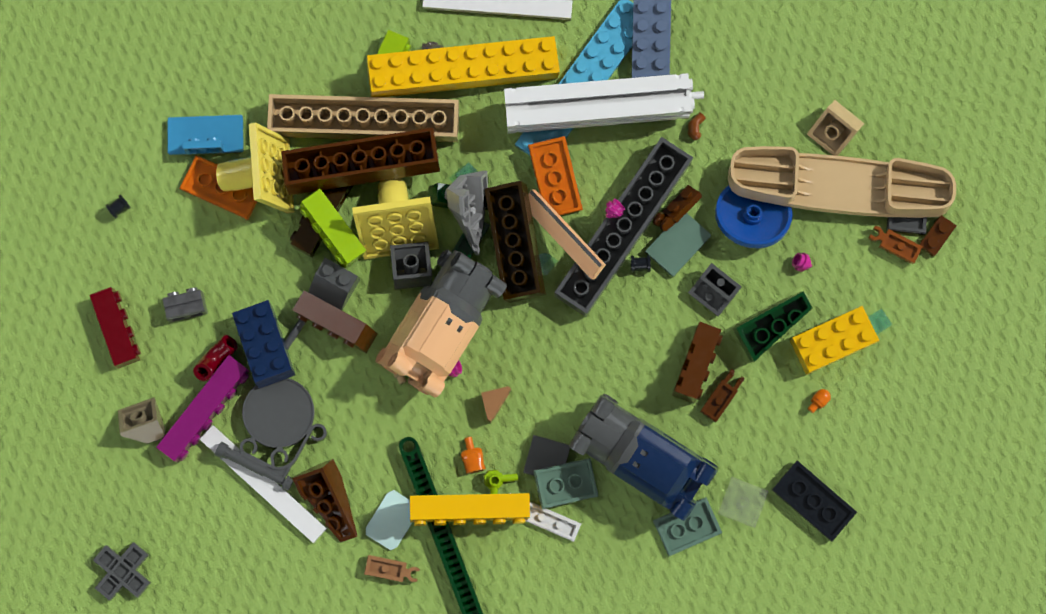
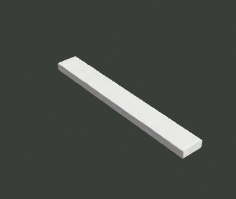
[423,0,573,20]
[200,425,327,543]

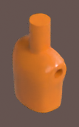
[461,437,486,474]

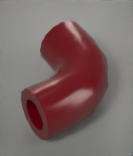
[193,335,238,381]

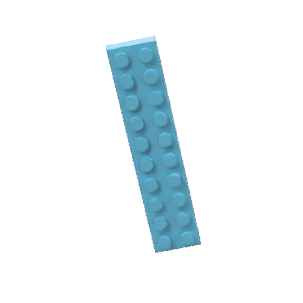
[515,0,633,157]

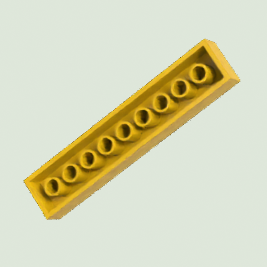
[367,36,560,97]

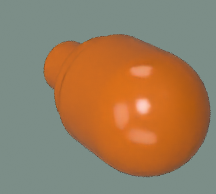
[807,389,831,413]

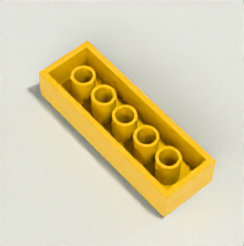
[410,493,530,526]

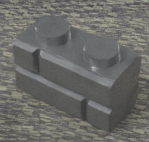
[163,287,208,322]

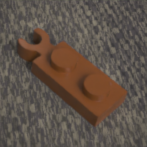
[868,226,923,264]

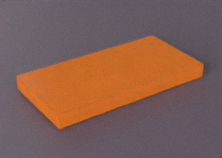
[528,136,583,215]
[180,155,257,220]

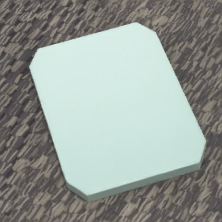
[366,490,413,550]

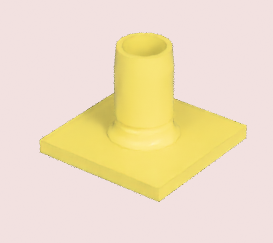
[216,123,295,214]
[352,178,439,260]

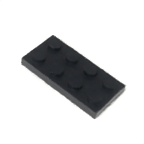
[772,460,857,542]

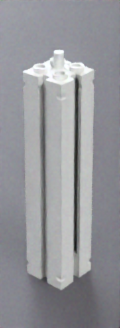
[504,73,704,134]

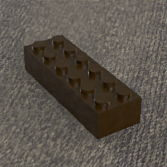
[485,180,546,303]

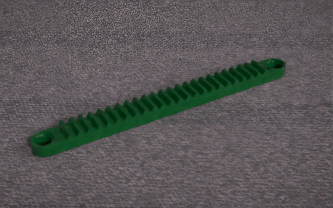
[399,437,484,614]

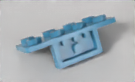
[168,115,244,155]

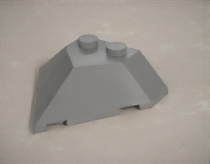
[445,171,488,255]

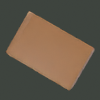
[481,386,511,423]

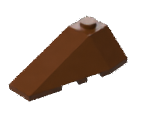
[292,459,358,542]

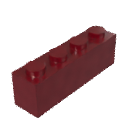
[89,287,141,368]

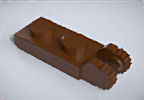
[653,185,702,231]
[700,369,745,423]

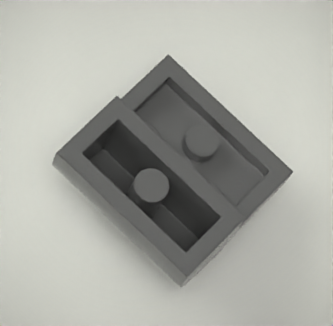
[688,263,742,317]

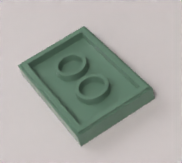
[645,213,712,277]
[533,458,598,509]
[653,497,722,557]

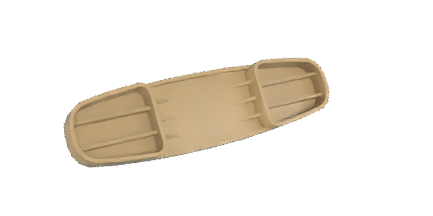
[728,146,956,218]

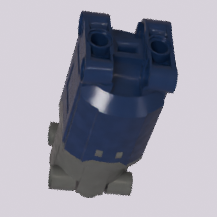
[569,393,718,521]

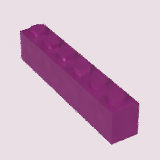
[156,355,250,463]

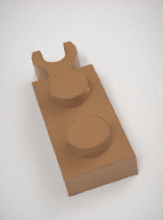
[364,555,420,582]

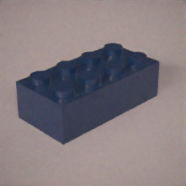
[232,300,296,389]

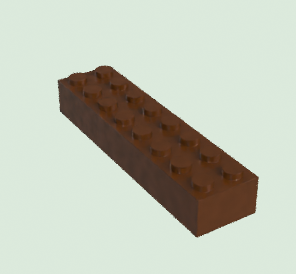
[281,127,440,195]

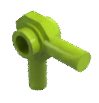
[484,470,518,494]

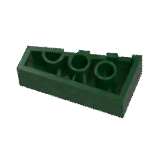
[732,291,813,362]

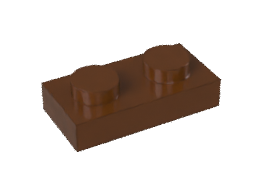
[919,215,957,257]

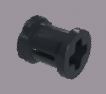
[105,194,131,219]
[631,255,651,273]

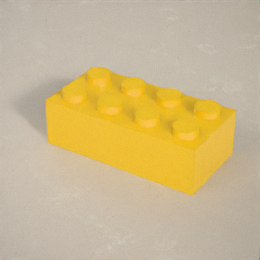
[790,306,880,375]

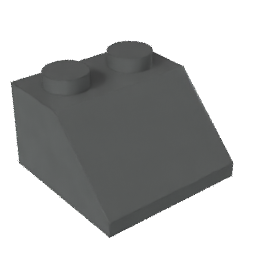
[390,242,432,290]
[308,258,360,310]

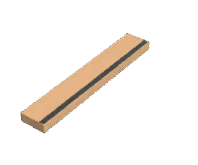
[528,189,606,279]

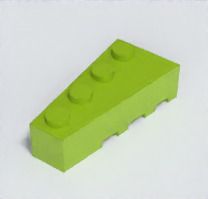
[300,189,366,269]

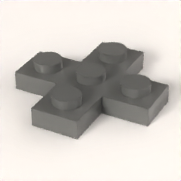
[93,542,152,601]

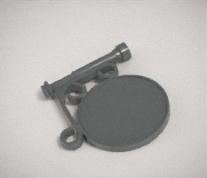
[214,378,327,491]

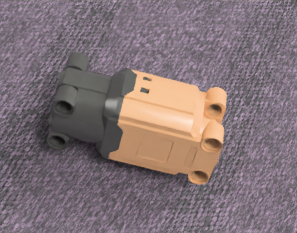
[375,249,507,398]

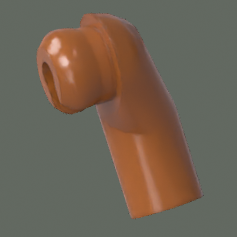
[687,112,706,140]

